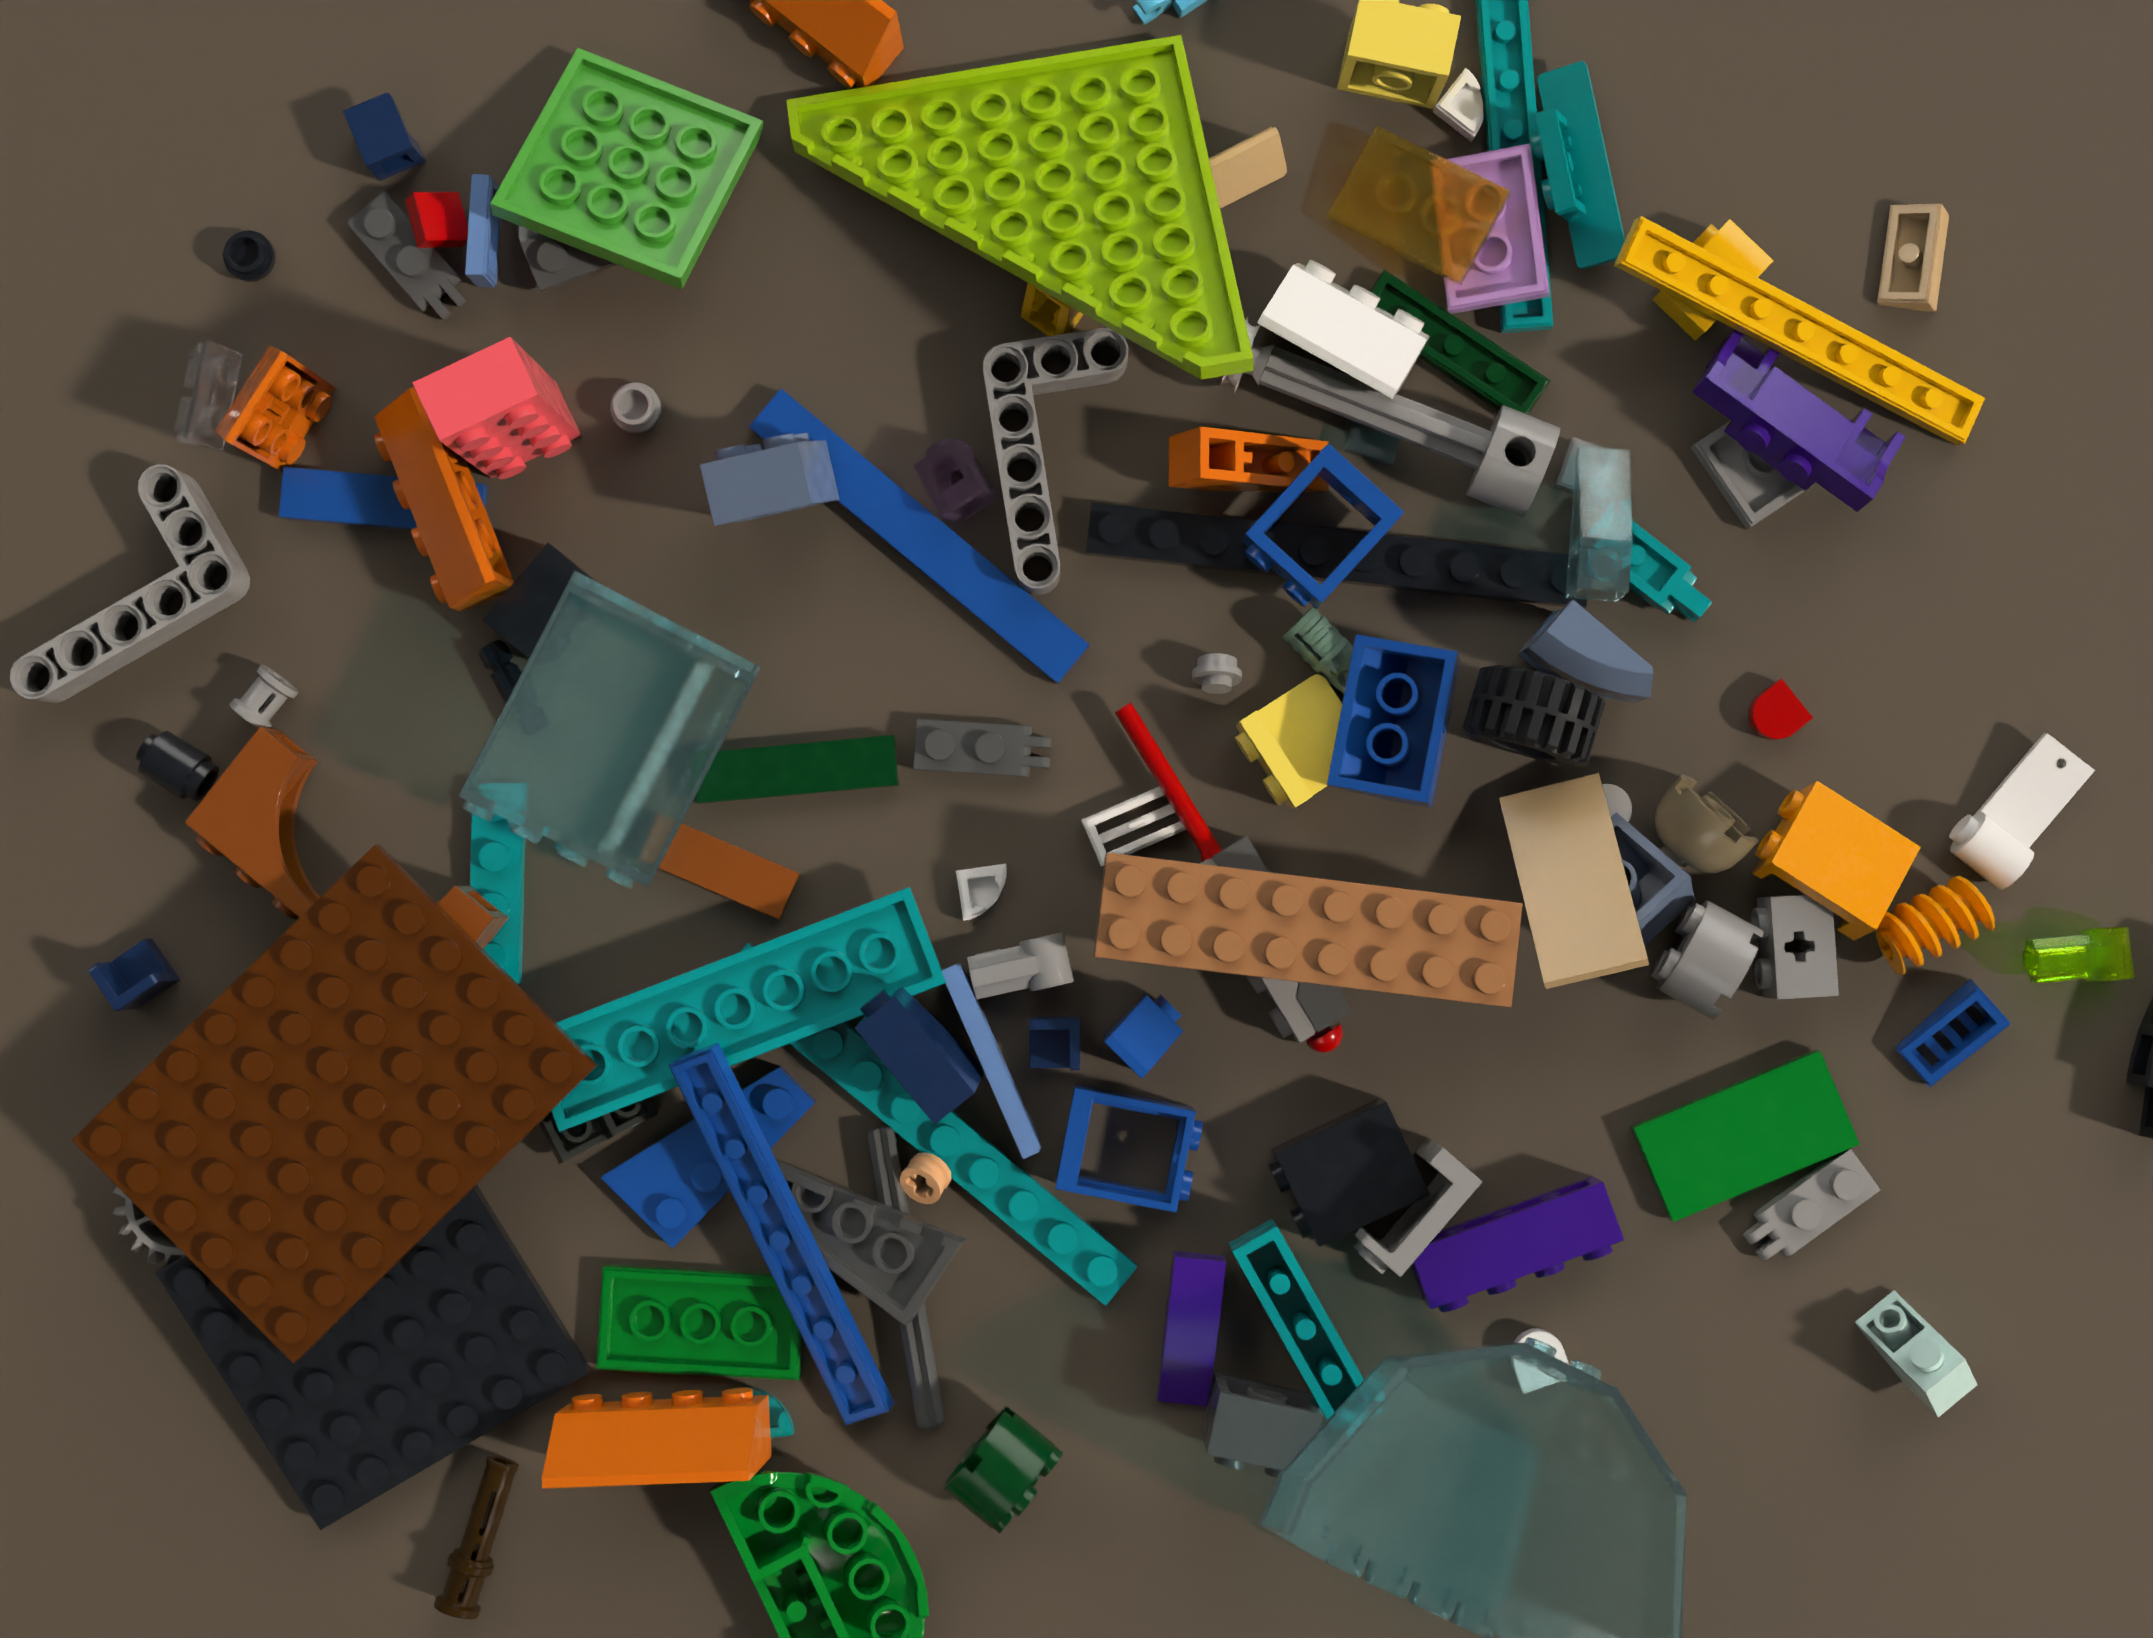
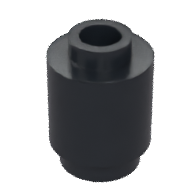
[136,731,219,801]

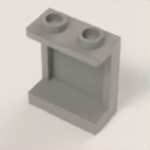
[1352,1137,1482,1277]

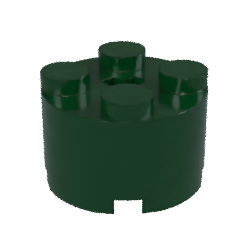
[943,1405,1063,1533]

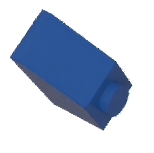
[1103,993,1183,1079]

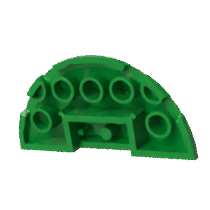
[709,1471,929,1638]

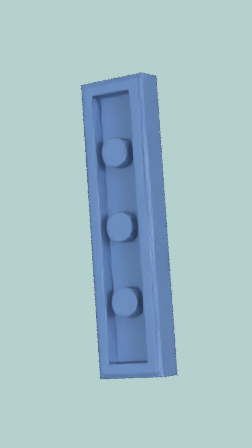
[942,963,1041,1159]

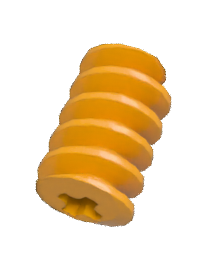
[1875,876,1995,975]

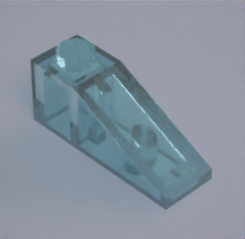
[1566,446,1632,602]

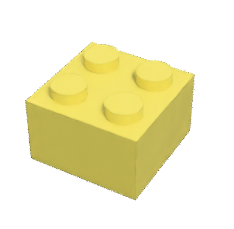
[1337,0,1461,109]

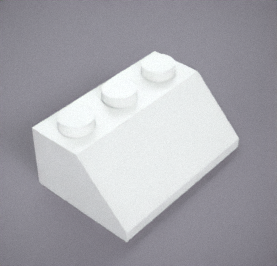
[1257,260,1430,399]

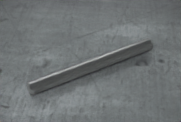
[867,1126,945,1428]

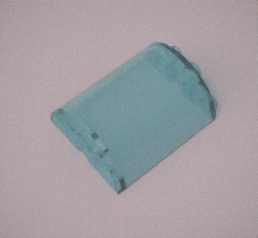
[458,570,761,889]

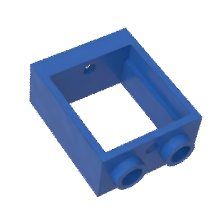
[1242,443,1405,609]
[1055,1084,1203,1213]

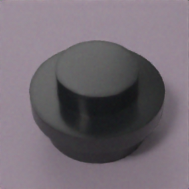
[223,230,276,282]

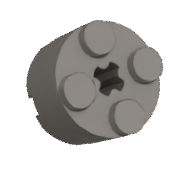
[1650,900,1764,1020]

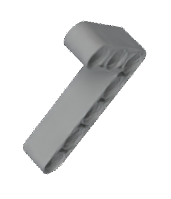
[983,328,1128,595]
[10,464,250,703]

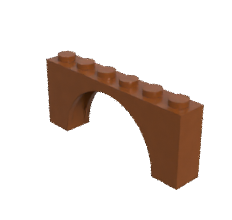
[185,726,509,949]

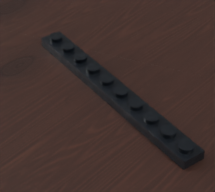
[1086,503,1592,608]

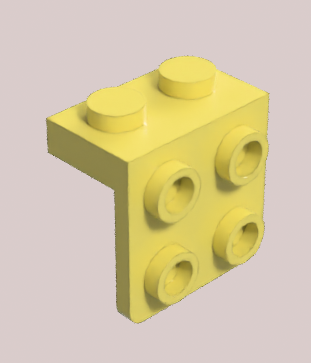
[1235,674,1342,810]

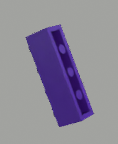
[1411,1176,1624,1312]

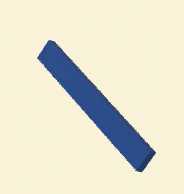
[749,389,1090,685]
[668,1042,895,1425]

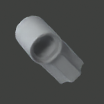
[967,932,1074,1000]

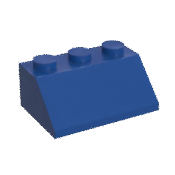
[1327,634,1461,808]

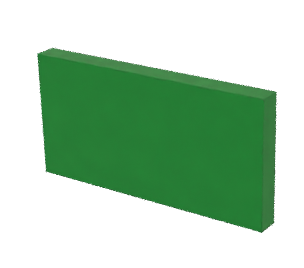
[1630,1049,1860,1222]
[596,1264,803,1380]

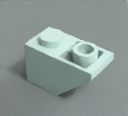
[1855,1290,1977,1417]

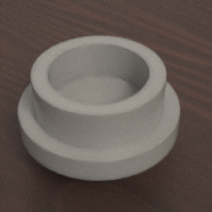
[610,382,661,434]
[1192,653,1242,694]

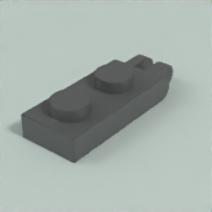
[347,190,467,321]
[913,719,1052,777]

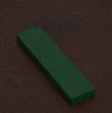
[1370,269,1551,415]
[693,735,899,804]

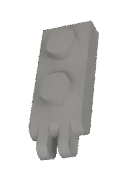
[1743,1148,1881,1261]

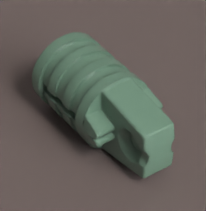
[1282,606,1353,694]

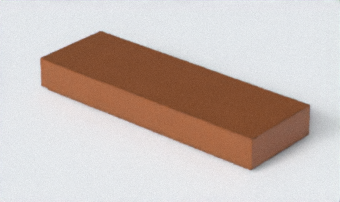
[640,814,801,920]

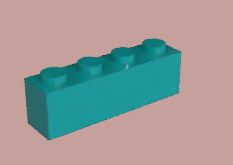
[1229,1218,1380,1433]

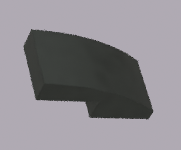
[539,1098,658,1164]

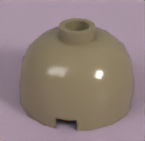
[1654,774,1759,873]

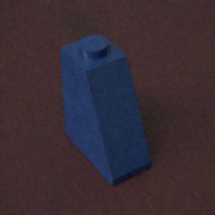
[855,986,984,1125]

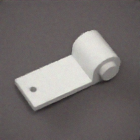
[1949,732,2095,890]

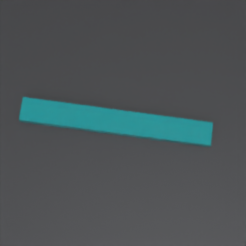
[1475,0,1554,333]

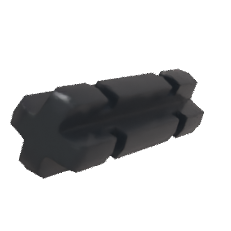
[479,640,547,735]

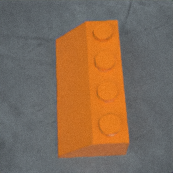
[748,0,904,88]
[374,387,514,612]
[542,1388,772,1489]

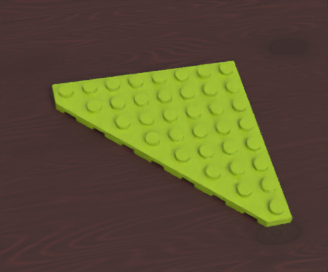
[786,35,1253,380]

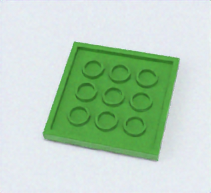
[490,47,763,290]

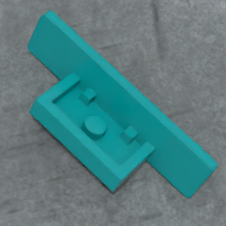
[1531,61,1625,270]

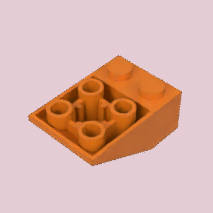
[215,345,336,472]

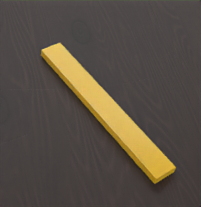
[1614,216,1985,445]

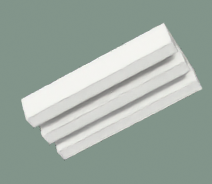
[1081,786,1186,866]

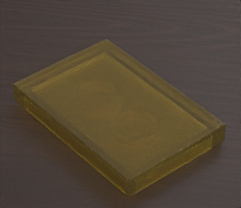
[1328,125,1511,285]

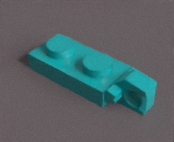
[1577,505,1712,622]

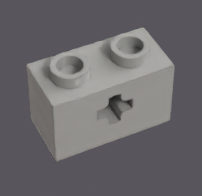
[1751,894,1839,999]

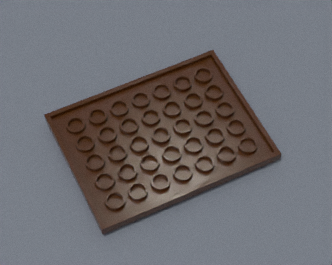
[72,845,598,1364]

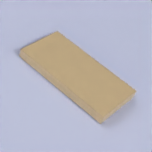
[1499,773,1649,989]

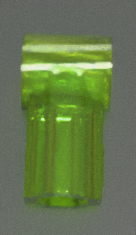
[2022,926,2134,983]

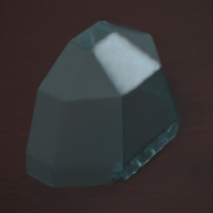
[1259,1337,1687,1638]

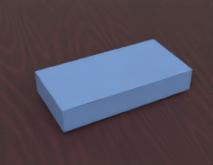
[465,174,501,288]

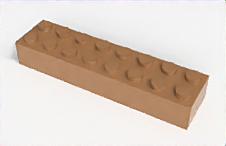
[1093,853,1523,1007]

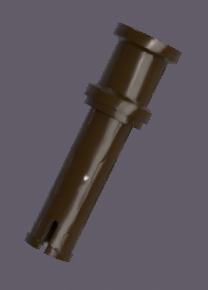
[434,1456,519,1619]

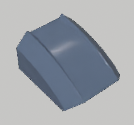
[1518,600,1653,702]

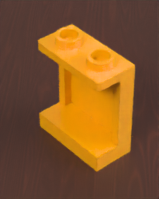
[1752,781,1921,941]

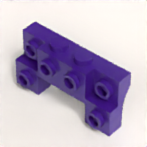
[1692,329,1906,512]

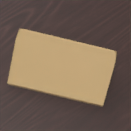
[1209,127,1287,209]
[1877,204,1949,312]

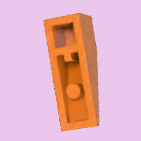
[1169,426,1329,492]

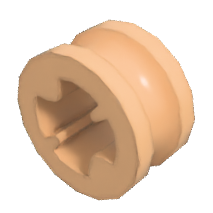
[900,1152,952,1204]

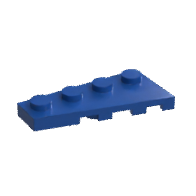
[600,1066,817,1248]

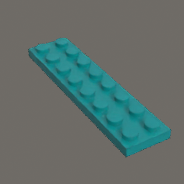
[551,887,946,1132]

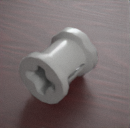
[229,664,299,728]

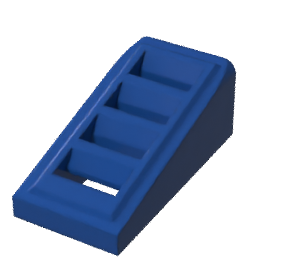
[1895,979,2011,1087]

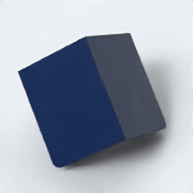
[343,93,426,181]
[88,938,180,1011]
[1028,1016,1080,1070]

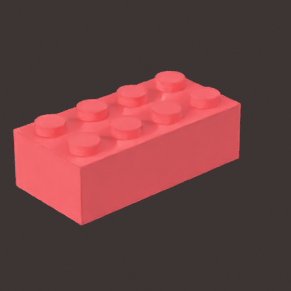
[412,337,581,479]

